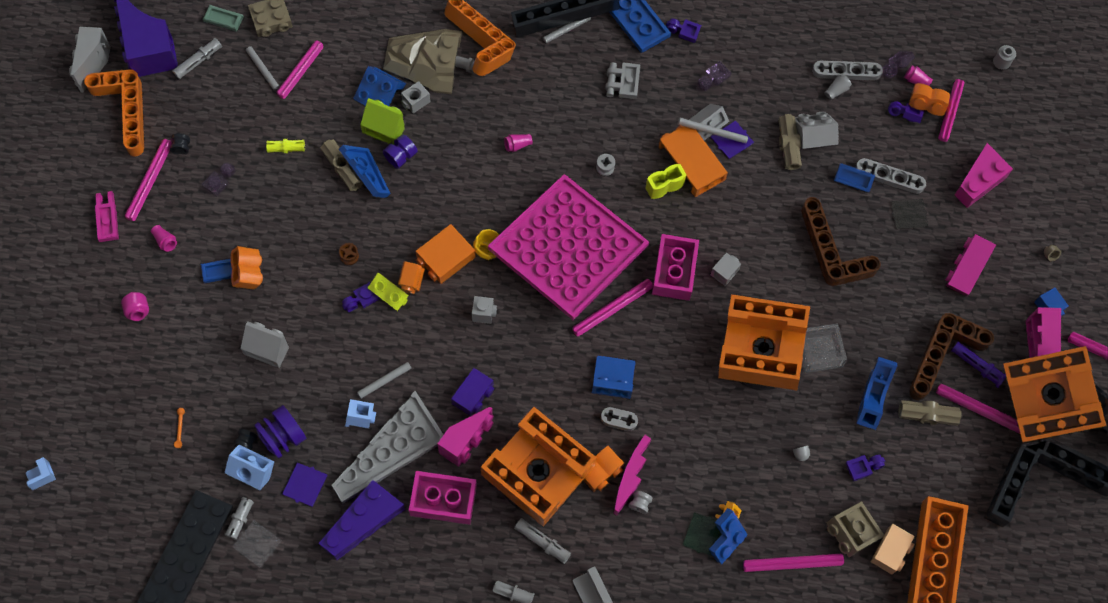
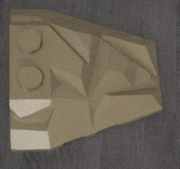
[383,29,462,94]

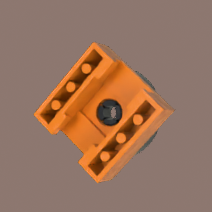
[719,294,810,391]
[1003,346,1106,442]
[481,407,597,527]

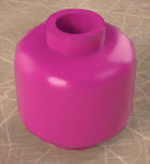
[121,292,149,321]

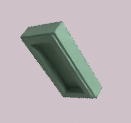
[203,5,243,32]

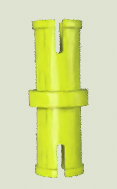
[266,139,305,153]

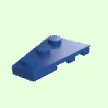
[339,145,391,198]

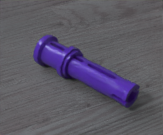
[951,342,1006,388]

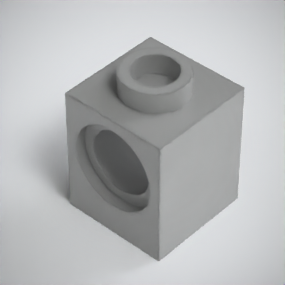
[401,81,430,113]
[710,253,741,286]

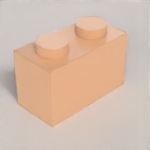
[870,524,915,574]

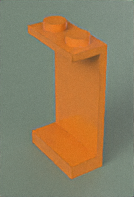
[659,125,728,197]

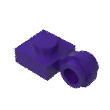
[666,19,702,43]
[888,101,924,123]
[342,282,380,312]
[845,454,885,482]

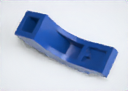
[857,357,897,430]

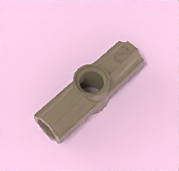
[778,114,802,170]
[320,139,364,191]
[898,400,961,426]

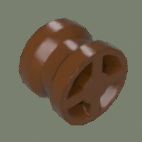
[339,243,359,265]

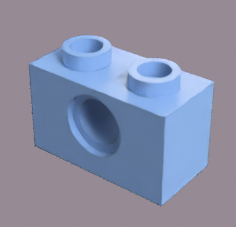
[225,445,274,490]

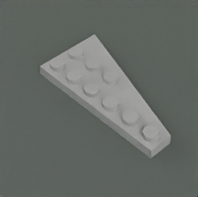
[332,391,443,504]

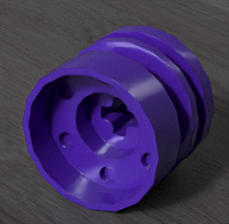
[254,405,307,459]

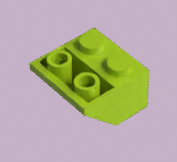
[361,98,405,145]

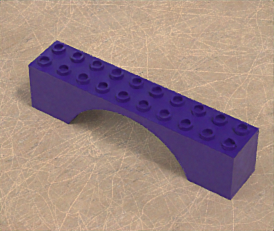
[114,0,178,77]

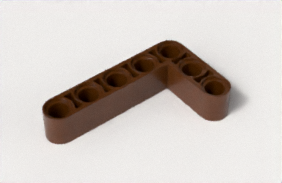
[801,197,881,286]
[909,313,994,400]

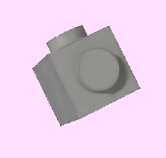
[472,296,497,324]

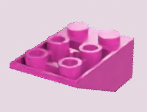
[437,407,494,467]

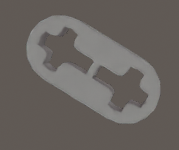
[601,407,638,431]

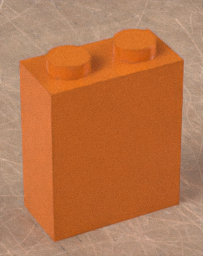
[416,224,476,284]

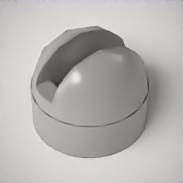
[793,446,810,461]

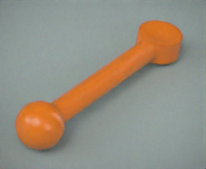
[174,408,185,448]

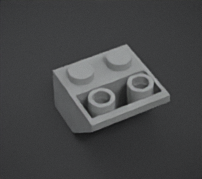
[795,112,838,149]
[241,321,289,368]

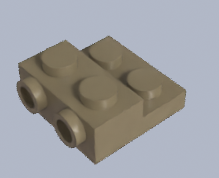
[248,0,293,37]
[826,502,885,557]

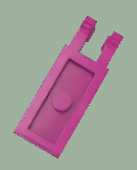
[95,191,119,242]

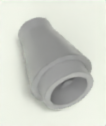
[824,74,852,100]

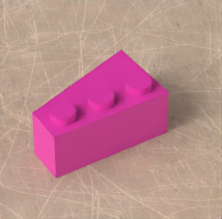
[955,143,1013,208]
[945,234,996,296]
[1026,307,1061,358]

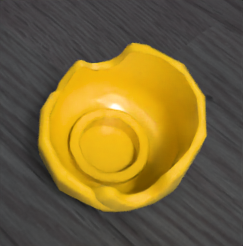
[473,229,499,260]

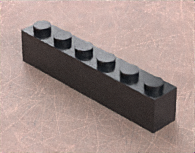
[511,0,619,38]

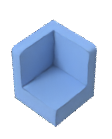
[26,457,56,490]

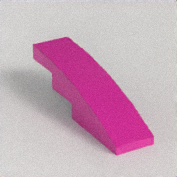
[614,435,651,515]

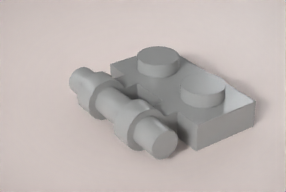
[605,62,640,99]

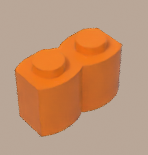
[909,83,950,116]
[231,246,263,289]
[398,261,425,294]
[583,446,624,492]

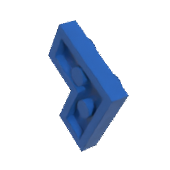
[709,508,748,564]

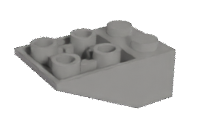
[69,27,111,92]

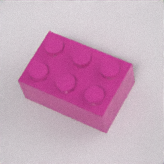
[652,234,699,301]
[409,471,477,525]

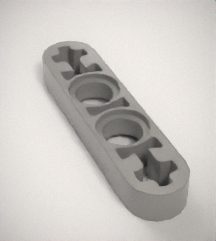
[812,61,883,80]
[855,158,926,194]

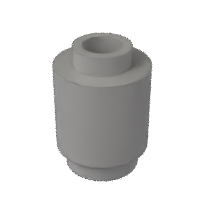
[993,45,1016,69]

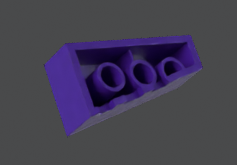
[319,480,406,560]

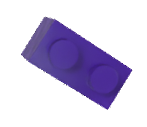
[451,368,494,416]

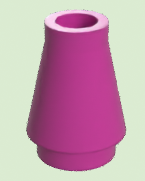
[904,65,933,86]
[504,134,533,152]
[151,225,177,252]

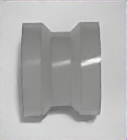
[596,154,615,176]
[629,490,653,514]

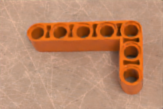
[444,0,515,76]
[84,70,144,156]

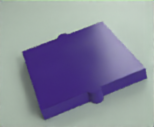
[711,121,754,159]
[282,462,328,507]

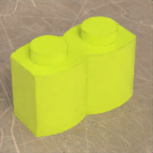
[646,164,686,199]

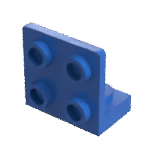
[354,66,406,106]
[592,356,635,399]

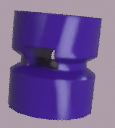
[382,134,418,169]

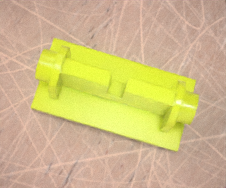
[368,273,409,311]

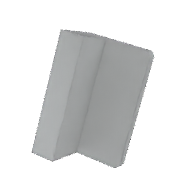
[689,104,729,140]
[573,566,613,603]

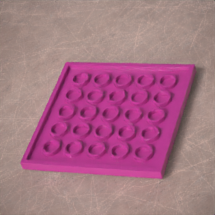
[488,174,649,320]

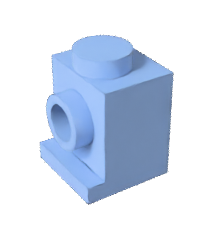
[345,399,376,428]

